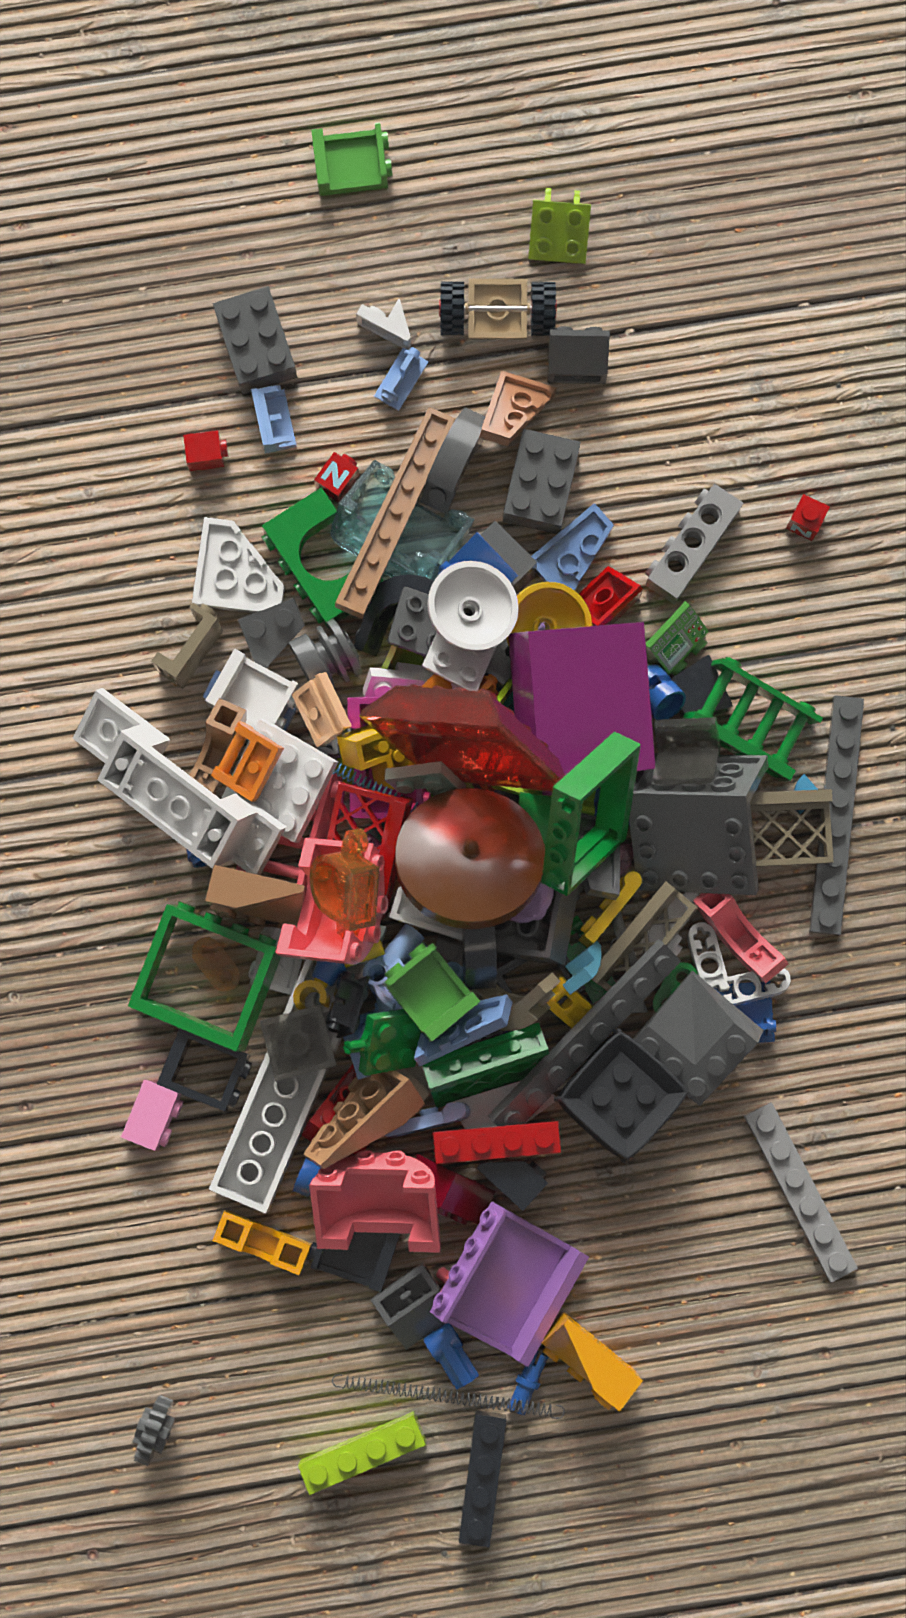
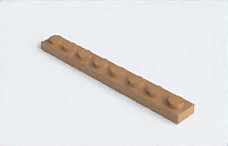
[335,407,456,619]

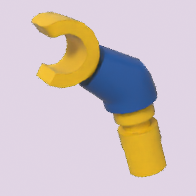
[293,940,385,1012]

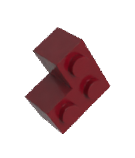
[415,1154,496,1225]

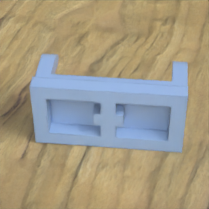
[251,385,297,454]

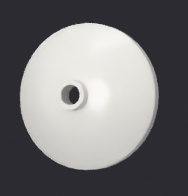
[427,561,518,652]

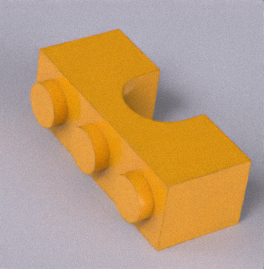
[212,1210,312,1275]

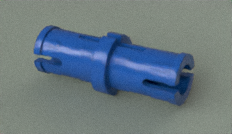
[508,1350,549,1415]

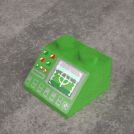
[646,601,709,676]

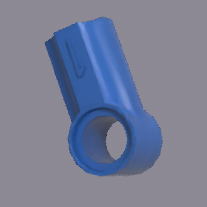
[423,1322,479,1390]

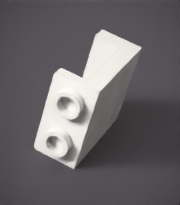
[205,649,300,729]

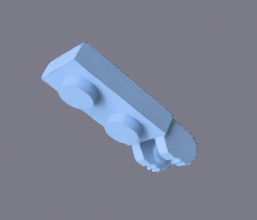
[385,1101,471,1138]

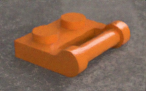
[211,721,284,802]

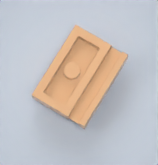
[292,672,352,748]

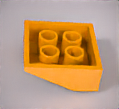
[542,1311,643,1411]

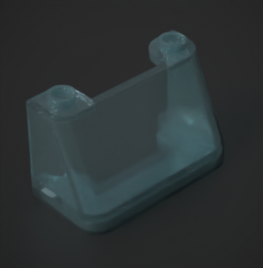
[330,459,475,580]

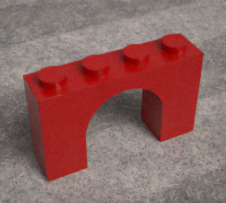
[433,1121,561,1164]

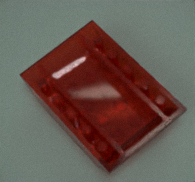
[359,684,565,792]

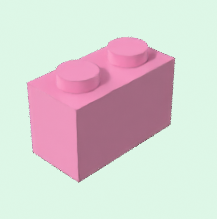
[121,1080,184,1151]

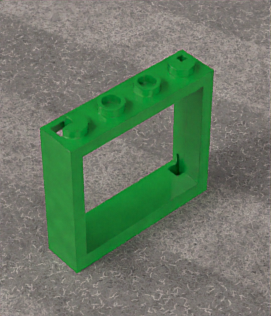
[541,732,641,896]
[128,901,281,1052]

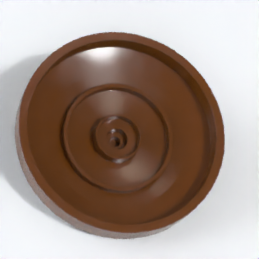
[395,788,545,929]

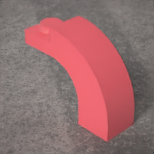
[693,893,788,984]

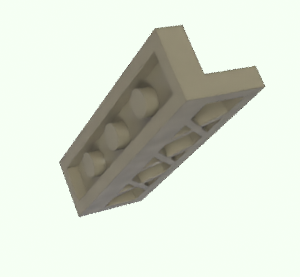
[592,881,698,991]

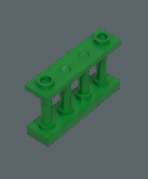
[681,657,823,781]

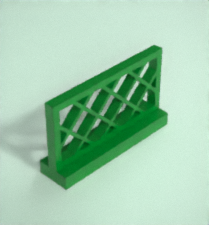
[422,1022,549,1108]

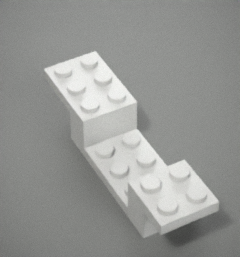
[73,688,286,875]

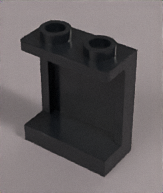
[307,1232,400,1292]

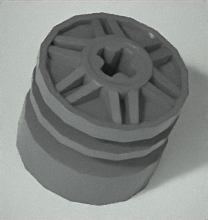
[288,619,363,689]

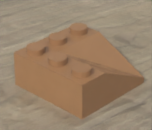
[205,865,307,929]

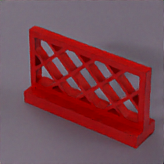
[327,782,413,920]

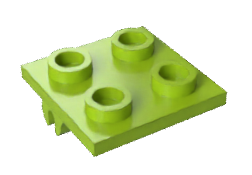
[528,188,591,264]

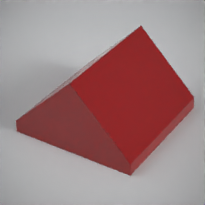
[578,566,643,626]

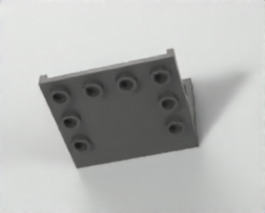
[629,753,769,895]

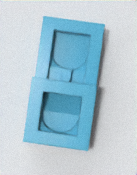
[563,941,601,995]

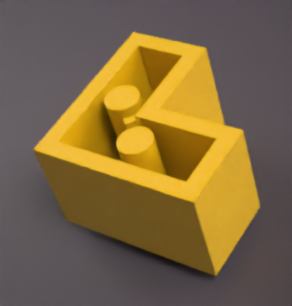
[337,717,415,789]

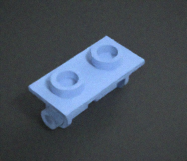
[374,347,428,411]

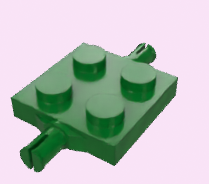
[343,1009,421,1076]

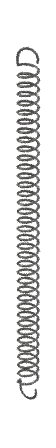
[332,1374,565,1419]

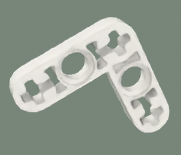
[687,922,791,1006]

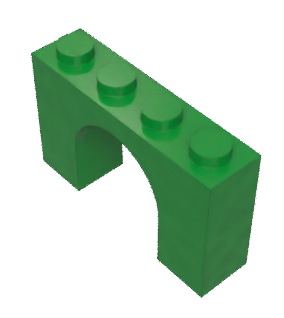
[261,488,384,628]

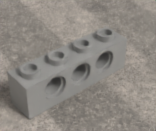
[645,483,744,605]

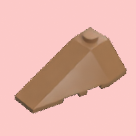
[304,1071,425,1169]

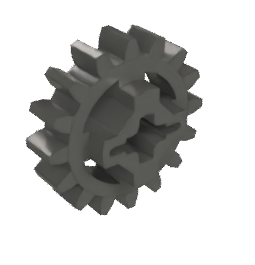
[132,1395,175,1466]

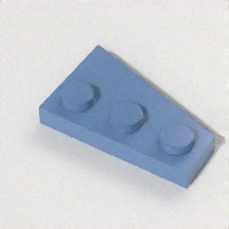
[531,503,614,590]
[414,994,512,1066]

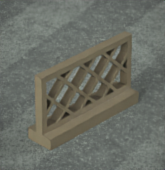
[750,789,834,867]

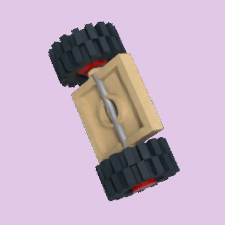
[439,278,557,340]

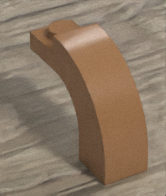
[189,698,247,795]

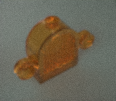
[309,828,380,940]

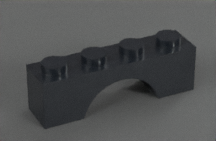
[458,1410,507,1548]

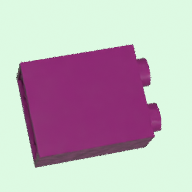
[508,622,655,796]

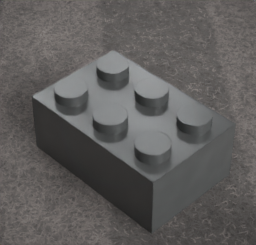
[213,286,298,395]
[503,429,581,534]

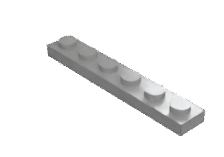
[744,1102,858,1282]

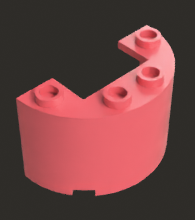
[276,838,388,965]
[309,1150,441,1253]

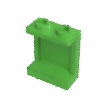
[311,122,393,196]
[382,943,480,1042]

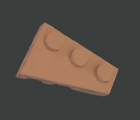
[479,370,557,446]

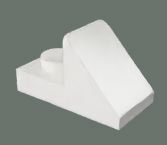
[356,299,411,350]

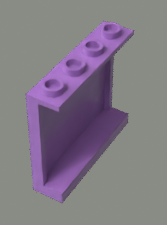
[430,1201,589,1367]

